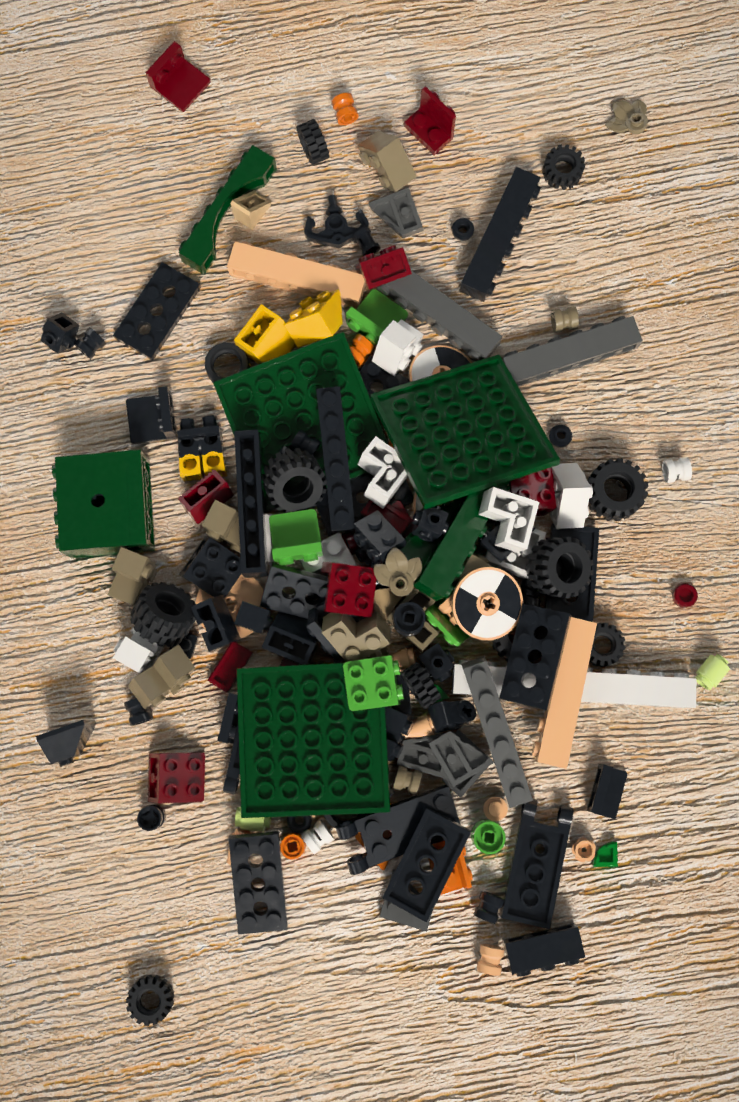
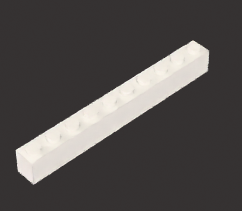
[452,660,697,708]

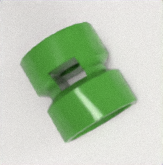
[471,819,506,854]

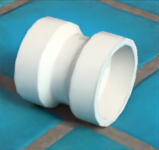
[662,457,692,483]
[300,819,334,854]

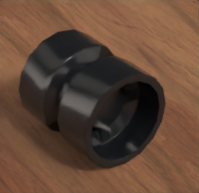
[393,602,425,637]

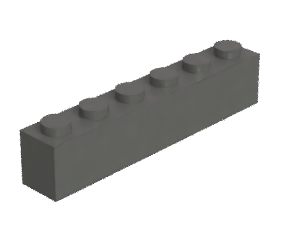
[377,270,502,362]
[502,316,643,387]
[461,656,533,808]

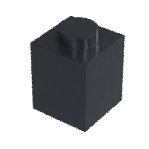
[234,601,273,635]

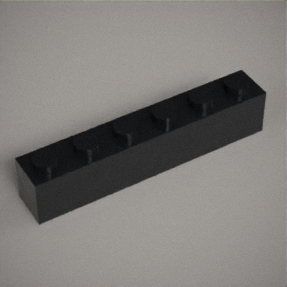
[459,167,542,302]
[316,386,355,533]
[234,430,268,578]

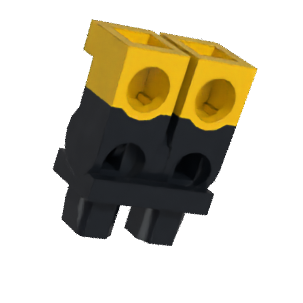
[177,415,228,482]

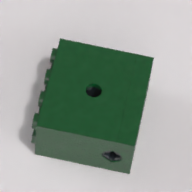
[52,449,155,559]

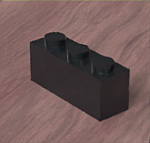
[503,923,586,977]

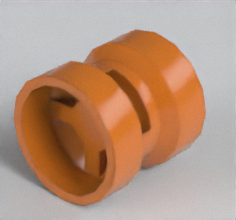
[332,93,359,125]
[349,334,375,366]
[280,832,306,860]

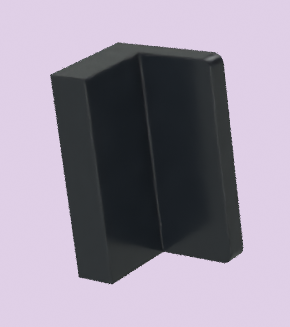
[587,764,627,819]

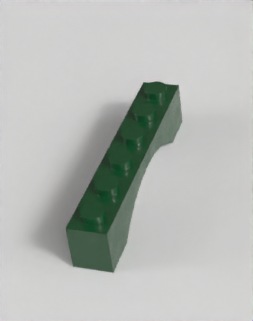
[178,145,277,275]

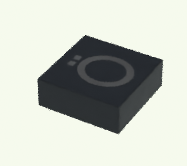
[169,633,199,659]

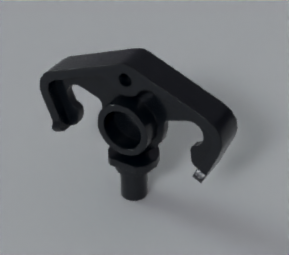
[304,195,369,248]

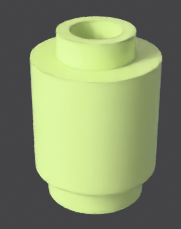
[695,654,730,691]
[235,807,271,832]

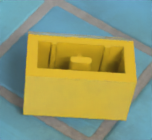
[284,289,343,348]
[234,304,296,364]

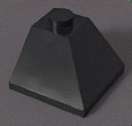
[36,720,96,767]

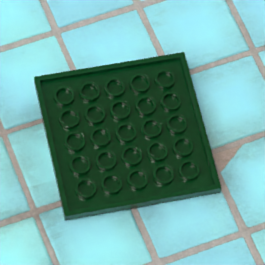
[213,332,388,513]
[371,355,560,510]
[237,663,391,818]

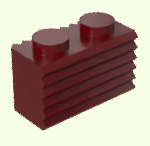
[178,470,234,524]

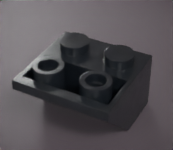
[262,612,319,665]

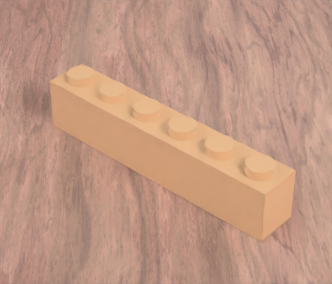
[227,241,366,308]
[532,617,597,769]

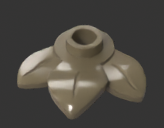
[606,99,648,134]
[374,548,422,596]

